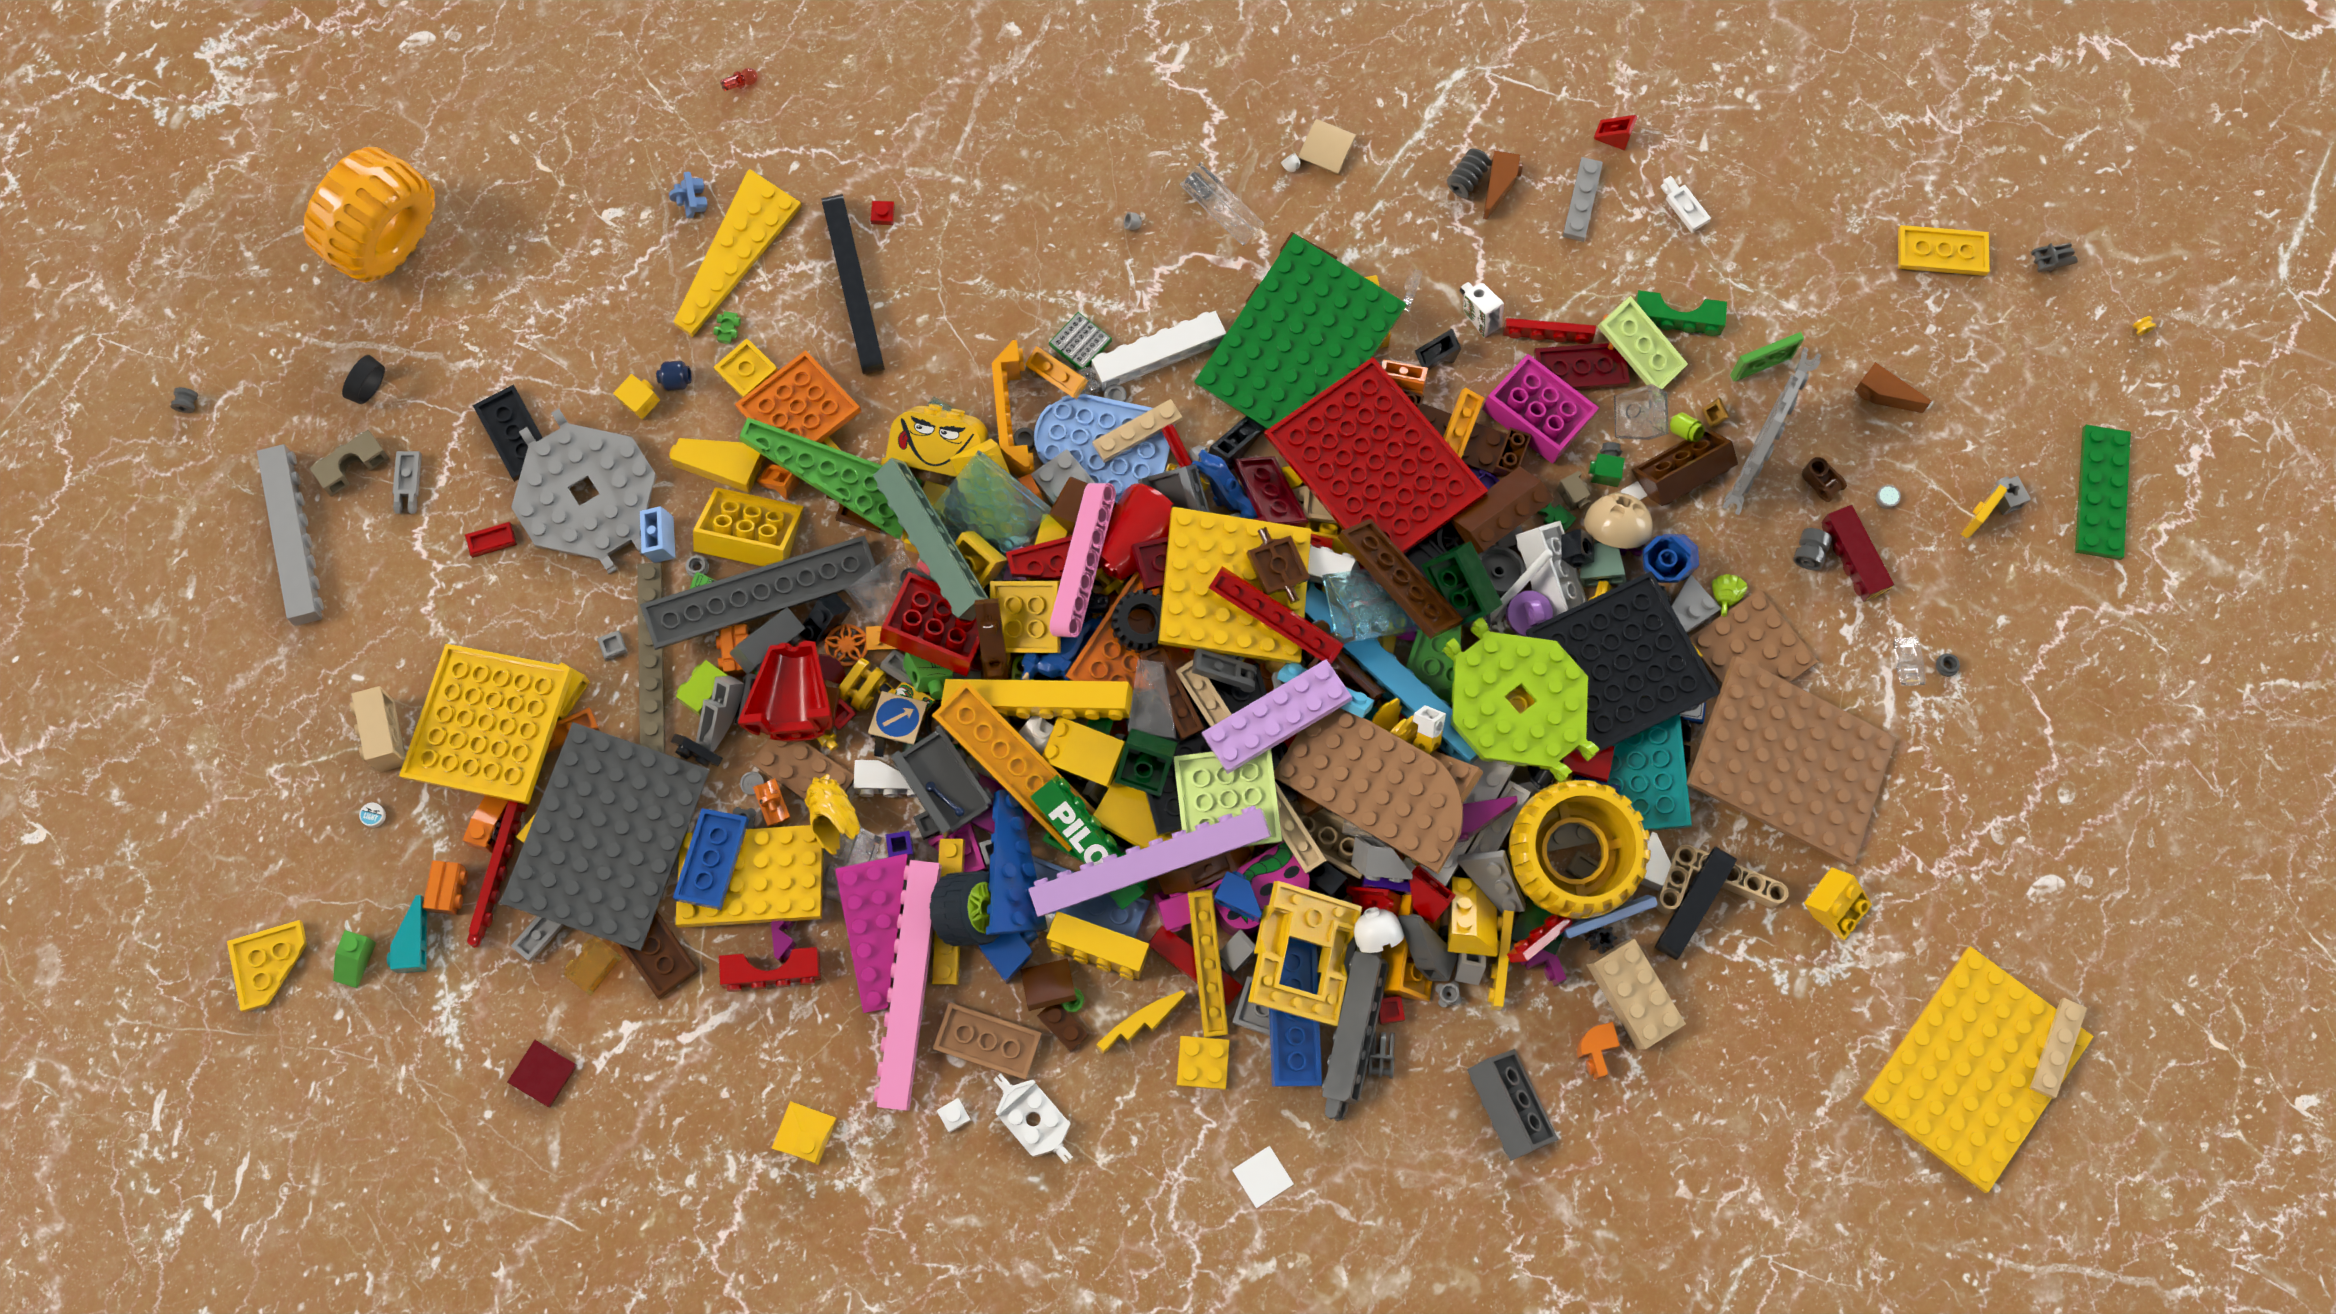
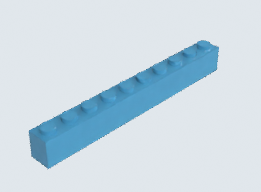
[1304,586,1479,764]

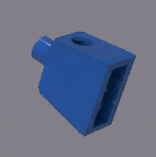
[978,932,1039,984]

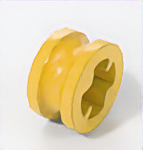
[2132,316,2157,336]

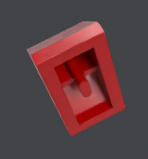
[1593,115,1638,151]

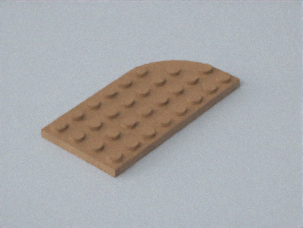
[1274,708,1463,874]

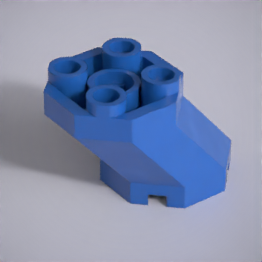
[1643,534,1699,583]

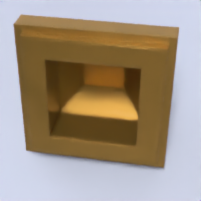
[1702,398,1730,429]

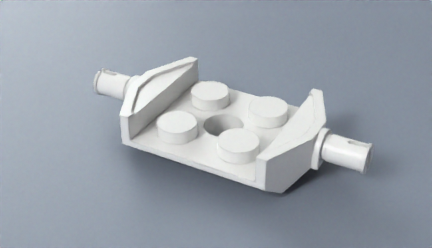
[993,1073,1073,1164]

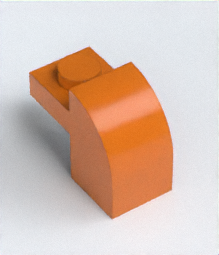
[1577,1022,1620,1080]

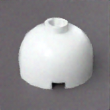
[1354,907,1404,953]

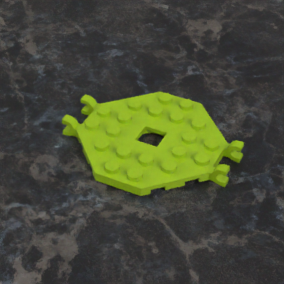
[1442,617,1600,783]

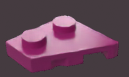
[928,824,987,872]

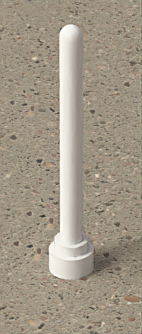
[1470,549,1553,630]

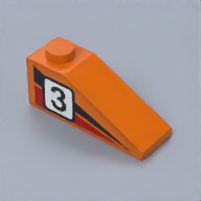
[463,796,509,853]

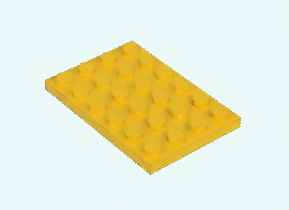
[675,825,824,928]

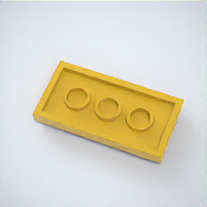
[1898,225,1990,276]

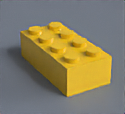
[1046,911,1149,981]

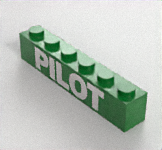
[1030,775,1149,910]

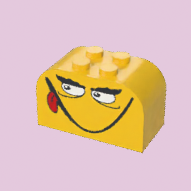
[885,404,989,477]

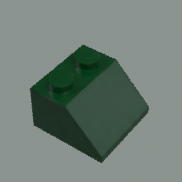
[1115,728,1178,797]

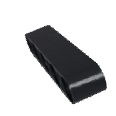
[1655,846,1737,960]

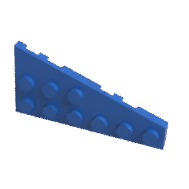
[986,790,1048,935]

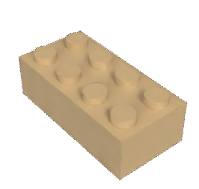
[1586,938,1686,1049]

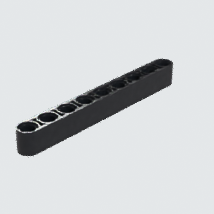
[821,194,885,375]

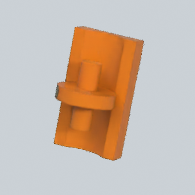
[753,778,791,827]

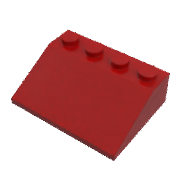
[879,572,980,677]

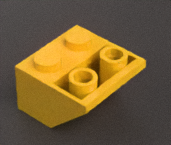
[1804,867,1872,940]

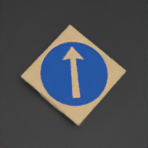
[868,691,927,745]

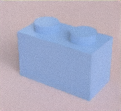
[640,506,676,563]

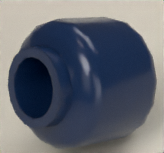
[656,360,692,391]

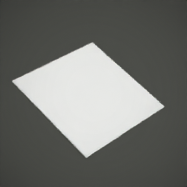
[1232,1146,1294,1208]

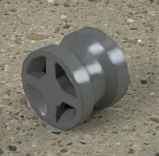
[170,387,198,413]

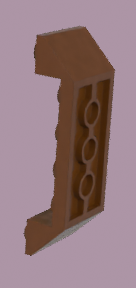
[1402,388,1532,477]

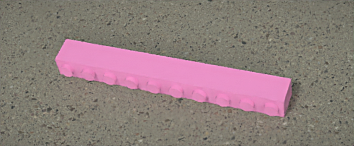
[874,860,942,1111]

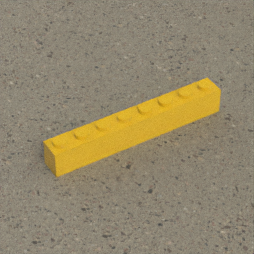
[941,679,1134,720]

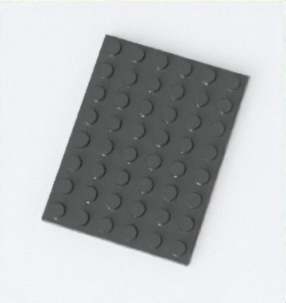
[500,722,710,951]

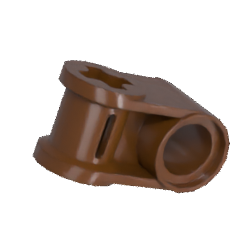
[1802,457,1847,502]

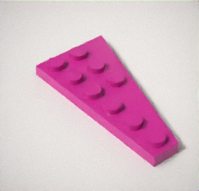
[835,853,907,1013]

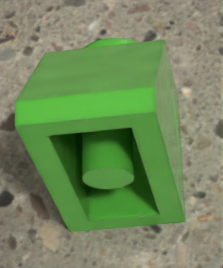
[333,930,376,988]

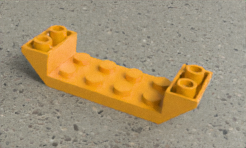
[992,340,1035,478]

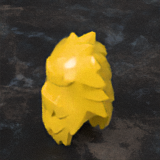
[1371,698,1418,744]
[805,774,860,855]

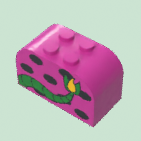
[1205,841,1309,937]

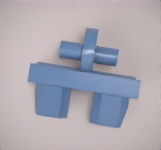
[669,172,707,218]

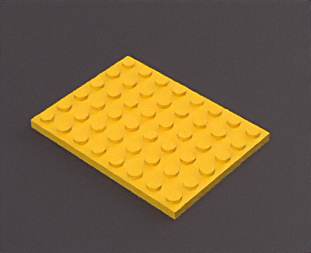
[1861,946,2094,1193]

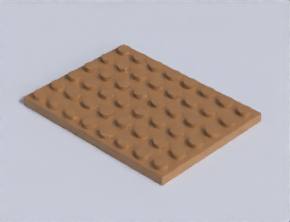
[1686,656,1896,866]

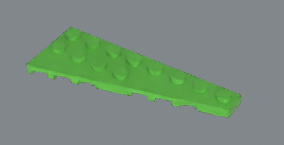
[739,417,922,539]

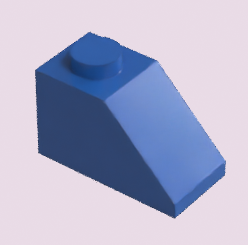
[1214,871,1262,923]

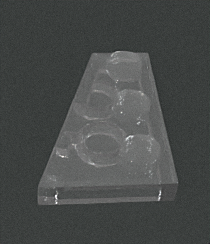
[1128,659,1176,738]

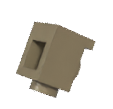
[1557,470,1591,511]

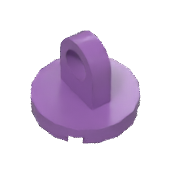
[1506,591,1553,637]

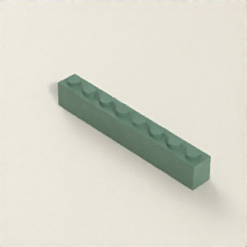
[873,458,989,621]

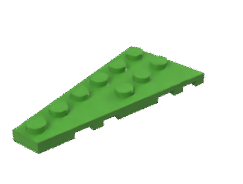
[1405,625,1461,709]

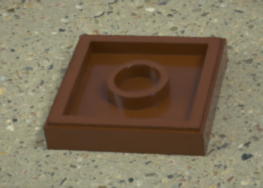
[1020,958,1077,1011]

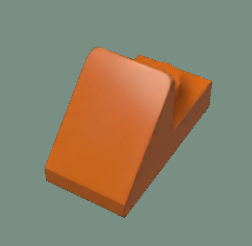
[756,464,799,500]

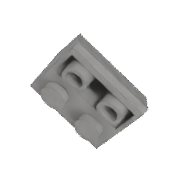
[1351,836,1413,882]

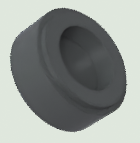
[1013,428,1035,451]

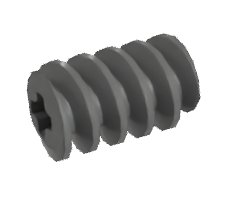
[1447,148,1492,199]

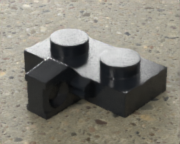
[671,734,723,767]

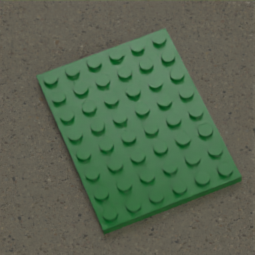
[1194,234,1407,430]

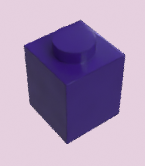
[885,831,915,862]

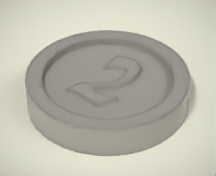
[740,771,764,796]

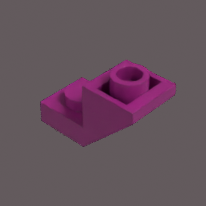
[771,921,797,964]
[1520,949,1567,986]

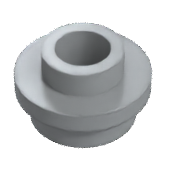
[685,555,709,578]

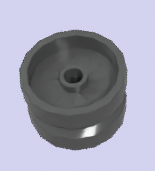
[1478,546,1525,599]

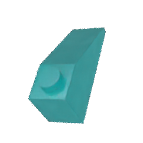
[387,895,427,974]

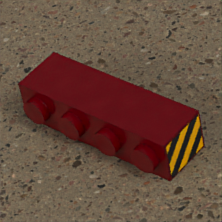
[1821,505,1895,602]

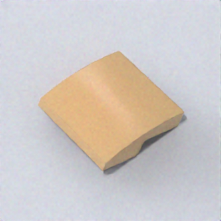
[1298,119,1356,175]

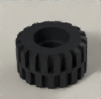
[1111,589,1162,653]

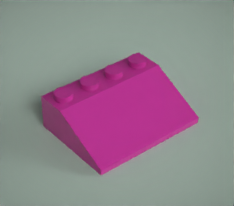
[1482,354,1599,464]

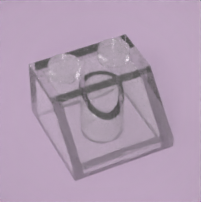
[1614,384,1669,440]

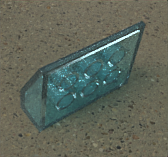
[1322,569,1422,644]

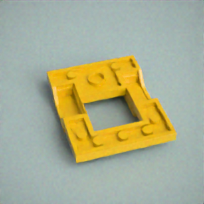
[1248,881,1362,1026]

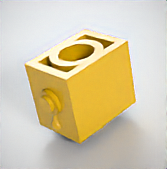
[613,374,660,420]

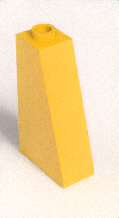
[669,438,766,493]

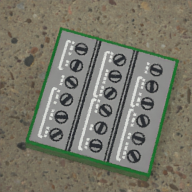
[1049,312,1112,372]

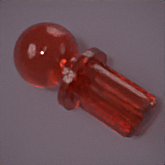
[720,67,758,91]

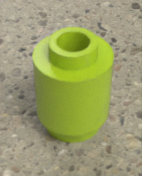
[1670,412,1705,442]

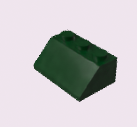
[1421,541,1503,626]

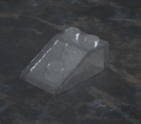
[845,547,918,626]

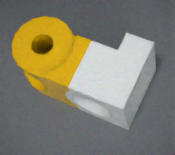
[1413,705,1446,754]

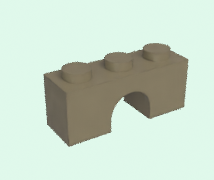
[309,430,390,496]

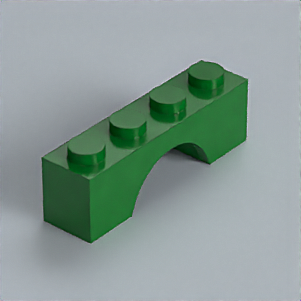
[1634,290,1727,336]

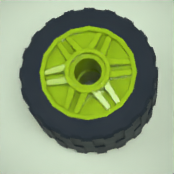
[929,871,1000,946]

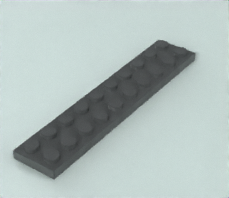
[640,535,880,650]

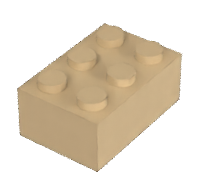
[350,686,406,773]

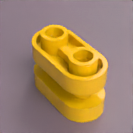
[838,658,887,711]

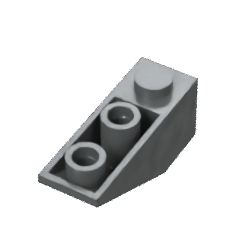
[1398,914,1458,981]

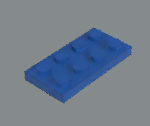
[673,808,749,910]

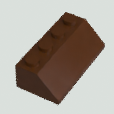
[1631,428,1738,506]
[1450,466,1554,554]

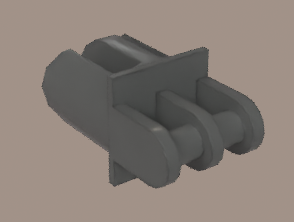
[2031,242,2078,273]
[1368,1031,1395,1079]

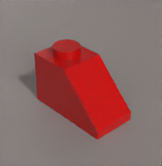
[1409,864,1456,924]

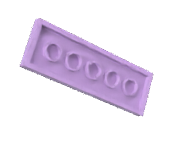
[1202,659,1352,774]

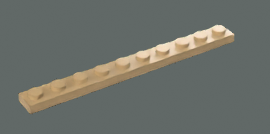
[1175,660,1327,874]

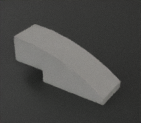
[696,676,745,752]

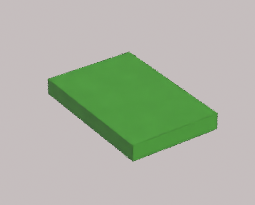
[1730,332,1804,382]

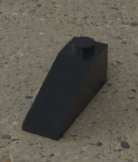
[1208,416,1265,471]

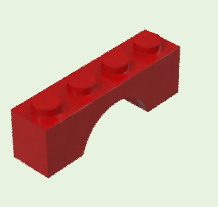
[719,947,821,992]

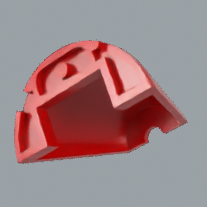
[1097,483,1173,580]
[738,641,833,741]

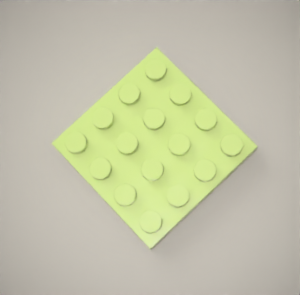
[1174,749,1282,847]

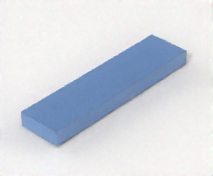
[1561,895,1658,938]

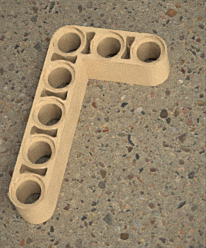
[1656,845,1789,914]

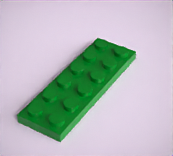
[2075,424,2131,560]

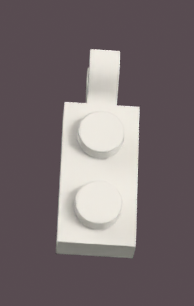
[1660,176,1711,233]

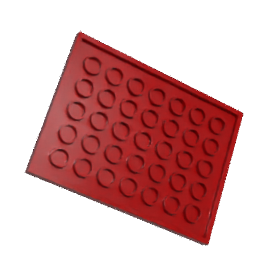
[1264,357,1488,554]

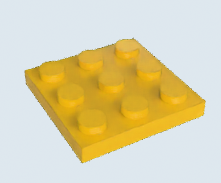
[990,581,1061,653]

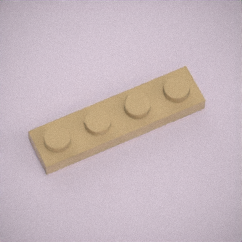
[1092,399,1182,463]
[2029,998,2087,1099]

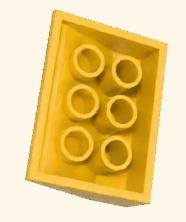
[693,487,804,566]
[1094,777,1178,849]

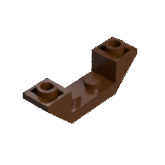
[1157,846,1252,895]

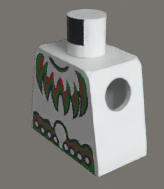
[1459,282,1504,338]

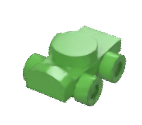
[713,311,741,344]

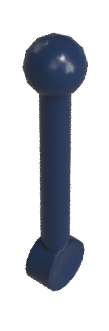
[926,782,965,817]

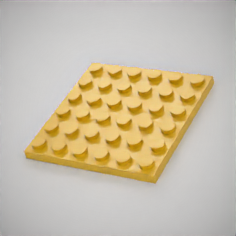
[1158,507,1311,664]
[399,644,574,805]

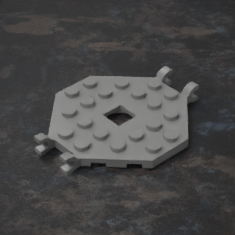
[1722,347,1821,515]
[511,409,657,574]

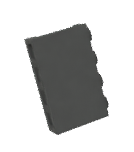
[1138,463,1210,513]
[891,725,994,839]

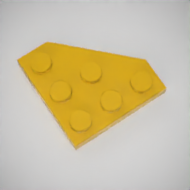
[227,920,307,1012]

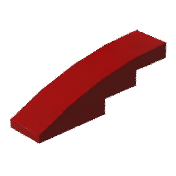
[1148,925,1243,1006]

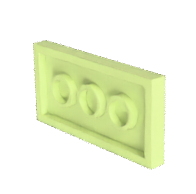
[1597,296,1688,394]

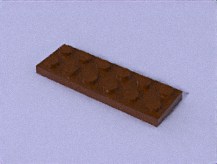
[1337,519,1463,639]

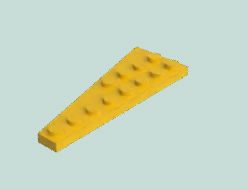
[673,169,802,337]

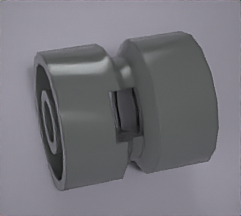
[1793,528,1832,570]

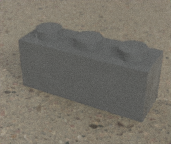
[730,607,805,673]

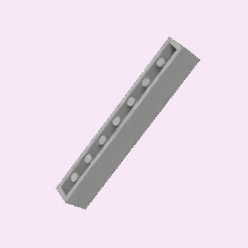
[257,444,324,626]

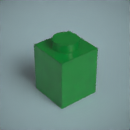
[1588,453,1625,487]

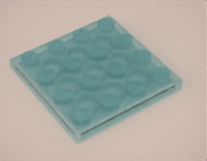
[933,450,1051,566]

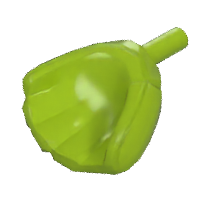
[1712,574,1748,617]

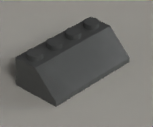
[1467,1049,1559,1161]

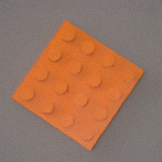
[735,350,862,443]

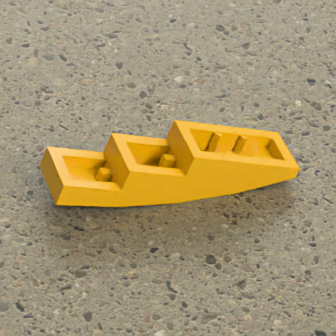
[1096,990,1186,1054]

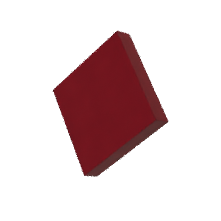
[507,1040,577,1108]

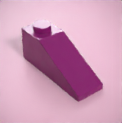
[1458,796,1518,843]

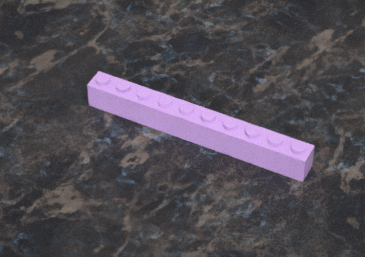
[1029,805,1272,917]

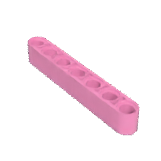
[1049,483,1116,638]

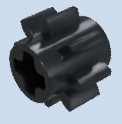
[1585,926,1617,954]

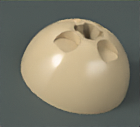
[1584,493,1653,549]

